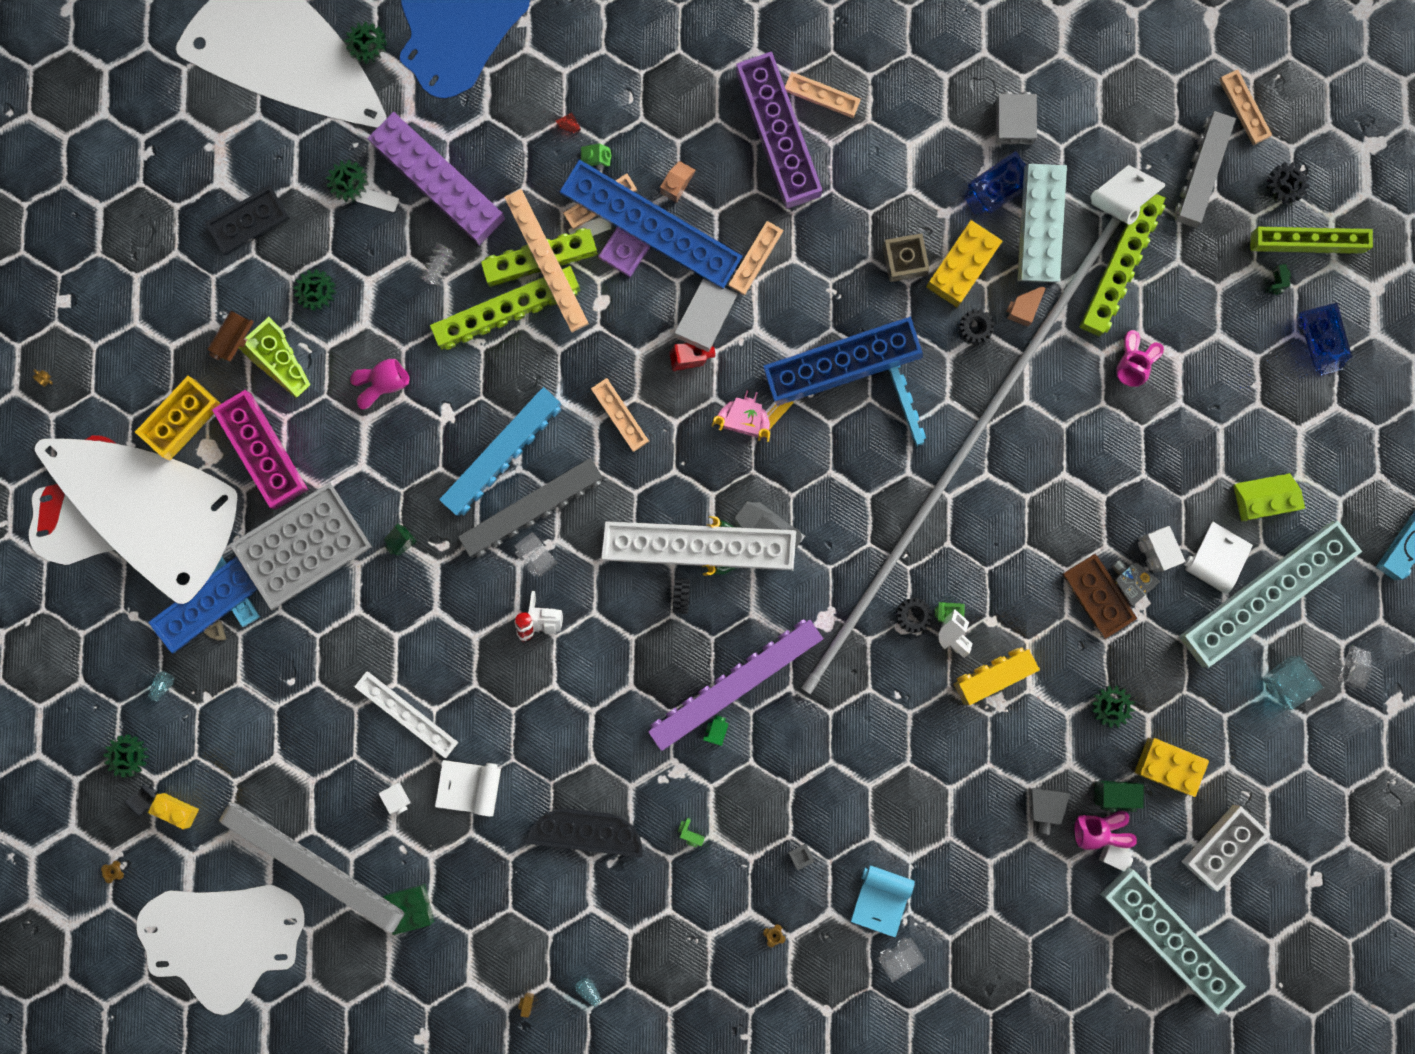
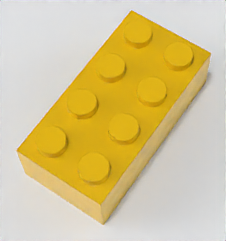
[926,220,1002,308]
[135,376,221,460]
[954,648,1040,705]

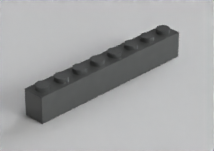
[458,458,604,558]

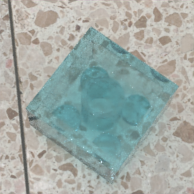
[1261,656,1323,710]

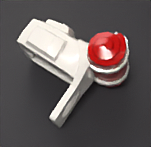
[515,591,563,642]

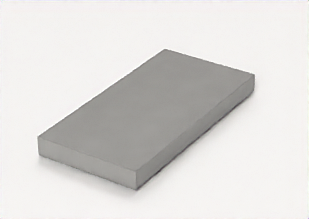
[674,278,738,352]

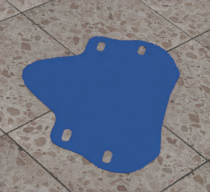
[400,0,530,98]

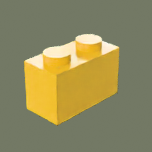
[148,793,199,829]

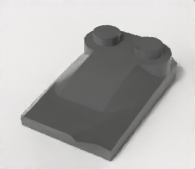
[734,501,805,549]

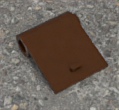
[207,310,254,361]

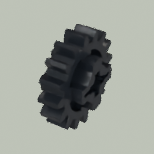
[1267,162,1310,204]

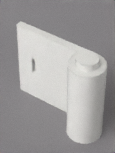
[1091,165,1165,225]
[1184,522,1253,594]
[435,760,501,816]

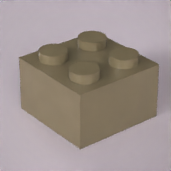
[883,233,929,282]

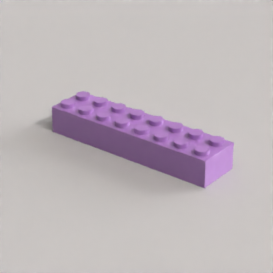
[736,52,823,209]
[367,112,505,246]

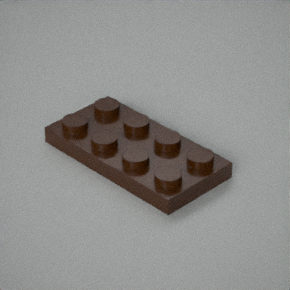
[1062,553,1138,639]

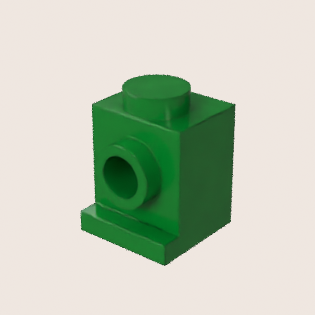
[703,715,729,746]

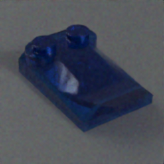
[964,151,1026,215]
[1297,302,1352,376]

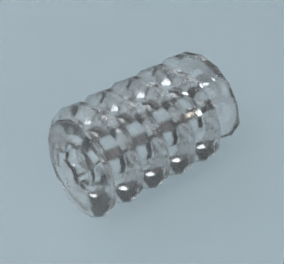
[418,243,456,286]

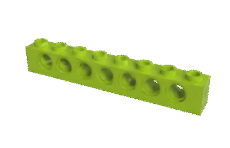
[1079,194,1165,337]
[430,266,581,350]

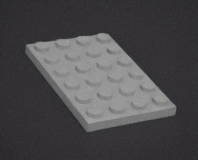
[230,483,372,610]

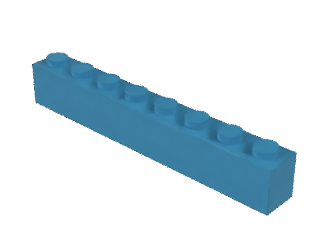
[439,387,562,517]

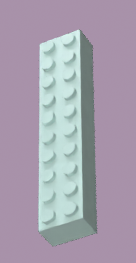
[1178,521,1362,667]

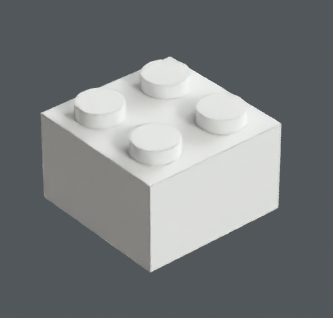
[1138,526,1186,573]

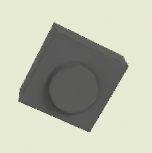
[789,843,815,870]

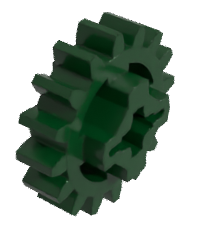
[345,21,387,64]
[326,160,369,202]
[294,269,337,311]
[1091,686,1135,728]
[103,735,149,778]

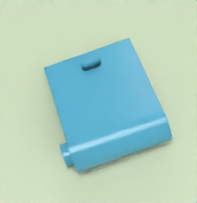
[851,865,915,938]

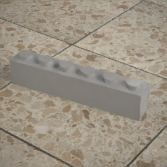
[1174,111,1236,228]

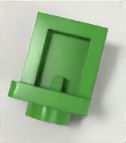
[581,143,611,167]
[935,602,965,622]
[678,818,705,847]

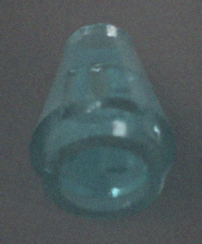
[148,671,174,701]
[575,976,602,1007]

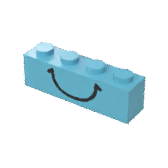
[1376,511,1415,581]

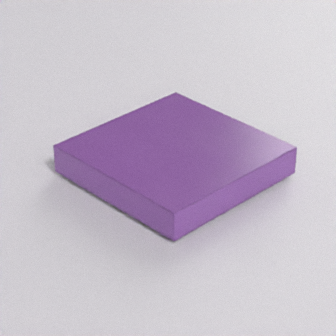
[598,227,650,278]

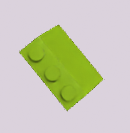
[1233,473,1306,522]

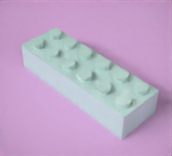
[1018,164,1067,283]

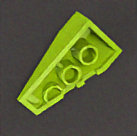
[239,317,310,398]

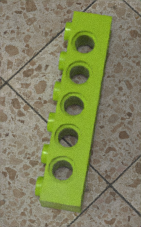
[481,228,598,287]

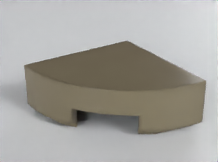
[203,621,226,640]

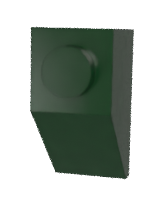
[384,524,417,556]

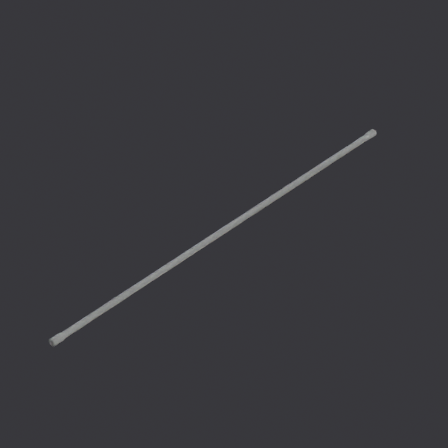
[801,216,1121,694]

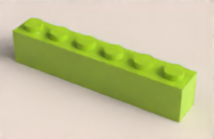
[1251,227,1373,254]

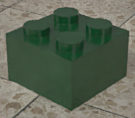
[1094,781,1143,812]
[383,883,435,935]

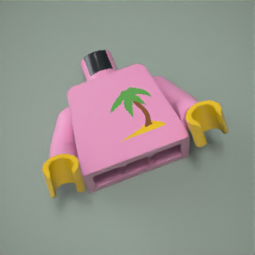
[711,390,770,442]

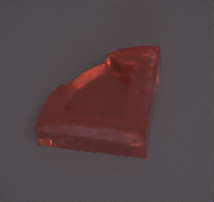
[556,113,581,133]

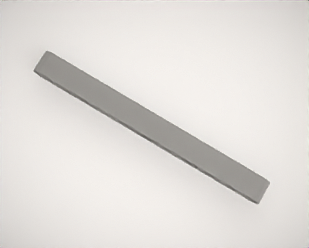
[219,802,404,932]

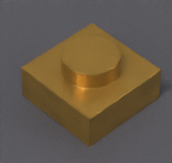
[518,993,534,1017]

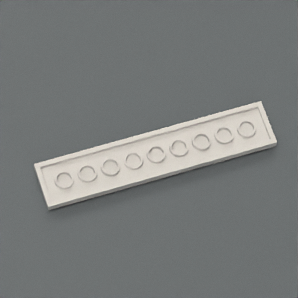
[602,522,796,570]

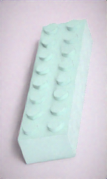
[1100,868,1246,1015]

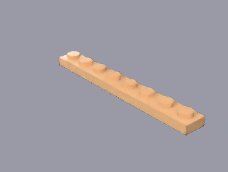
[504,189,589,332]

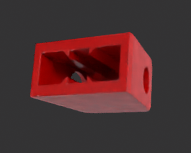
[669,343,716,371]

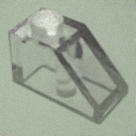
[1338,645,1372,688]

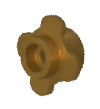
[33,369,53,387]
[101,861,124,883]
[763,924,786,947]

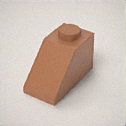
[660,161,695,203]
[1006,287,1045,327]

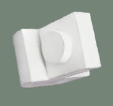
[939,610,972,658]

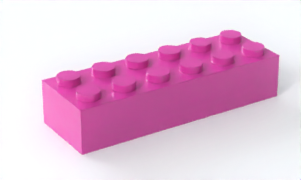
[212,390,308,510]

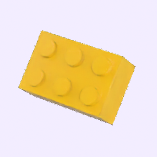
[1134,737,1209,797]

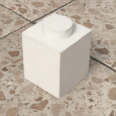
[379,783,410,815]
[1099,845,1133,872]

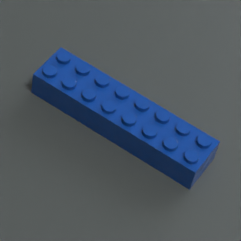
[764,316,923,406]

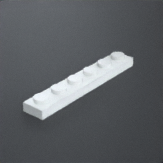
[355,671,459,758]

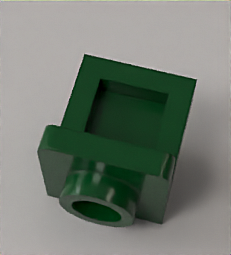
[1265,264,1291,295]

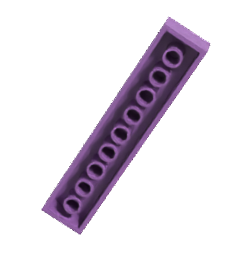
[648,619,823,751]

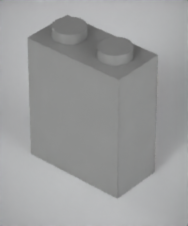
[996,92,1037,144]

